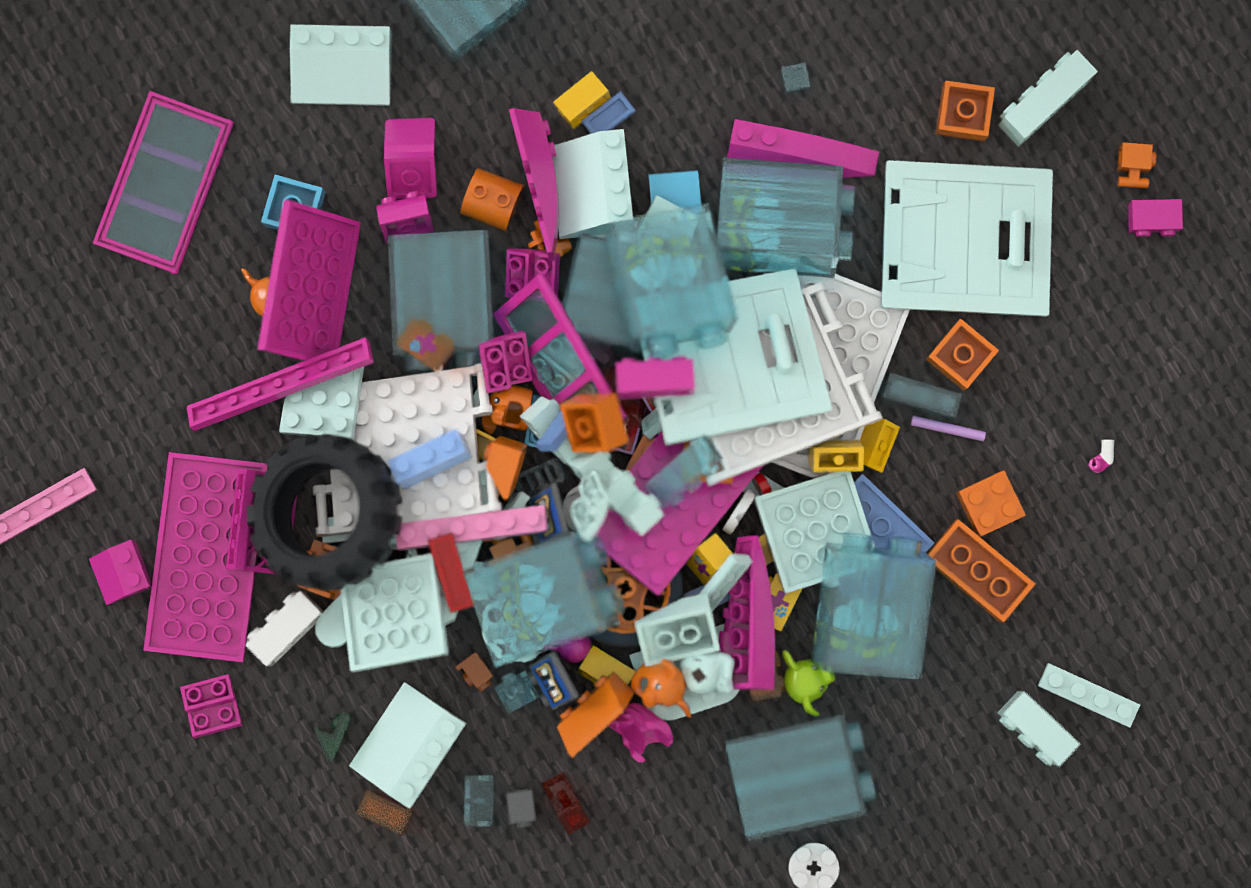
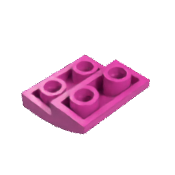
[505,248,560,302]
[479,331,532,393]
[180,674,243,739]

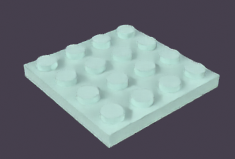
[754,472,880,594]
[341,553,448,672]

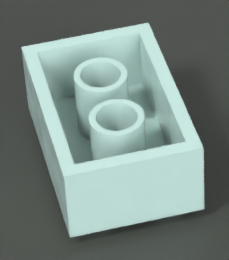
[997,691,1080,766]

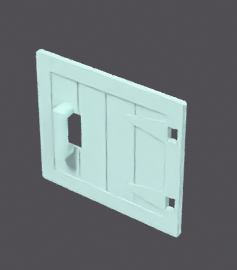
[881,160,1053,317]
[631,269,832,445]

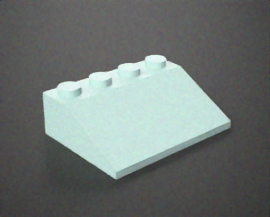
[290,25,392,106]
[552,129,634,239]
[349,682,467,809]

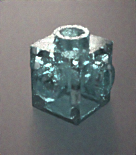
[494,671,539,714]

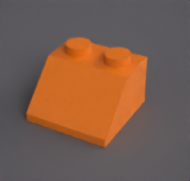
[484,436,528,499]

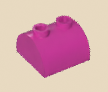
[376,191,434,243]

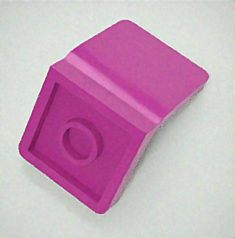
[384,118,437,199]

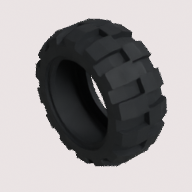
[247,433,403,591]

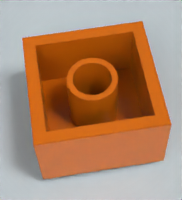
[936,81,995,141]
[926,318,999,391]
[560,393,628,452]
[956,470,1026,537]

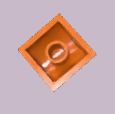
[460,168,524,232]

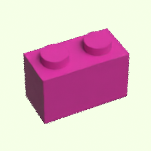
[1128,199,1183,237]

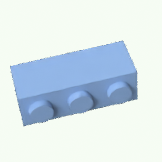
[388,429,472,489]

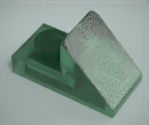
[314,711,353,762]

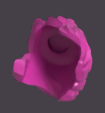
[609,703,673,763]

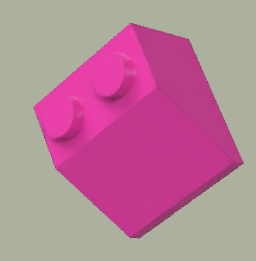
[89,540,152,605]

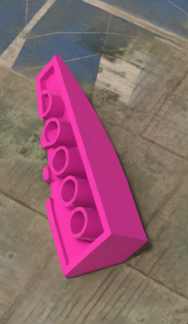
[509,108,559,262]
[725,119,879,182]
[718,536,775,690]

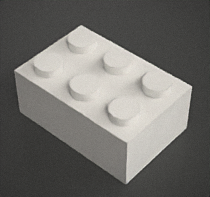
[245,591,324,666]

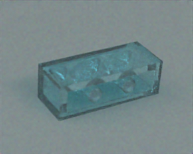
[881,373,962,420]
[643,435,724,510]

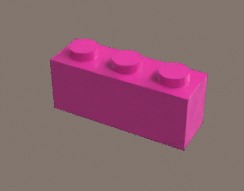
[616,356,695,399]

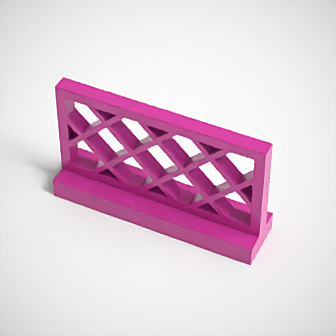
[226,469,297,574]

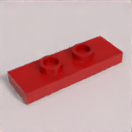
[428,532,475,613]

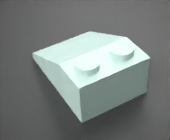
[635,593,720,667]

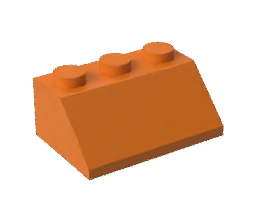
[557,671,634,757]

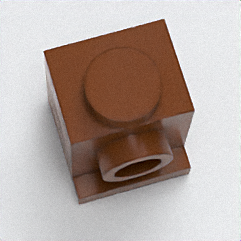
[456,652,494,692]

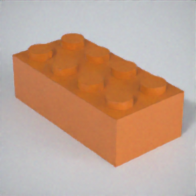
[923,519,1035,623]

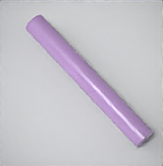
[911,416,986,442]

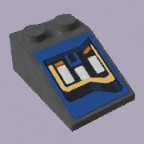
[526,483,570,551]
[527,652,579,710]

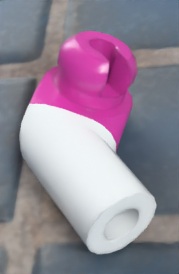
[1089,440,1114,473]

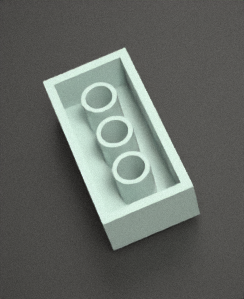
[998,50,1098,147]

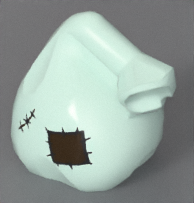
[680,651,734,695]

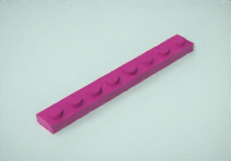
[187,337,374,431]

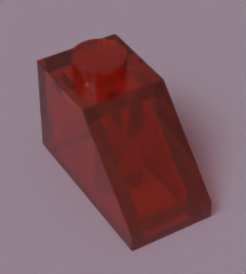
[542,772,591,834]

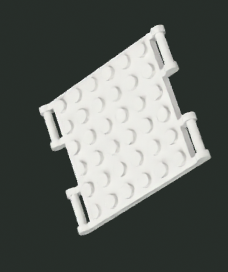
[690,282,883,486]
[313,364,502,537]

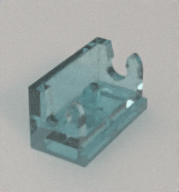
[464,775,494,826]

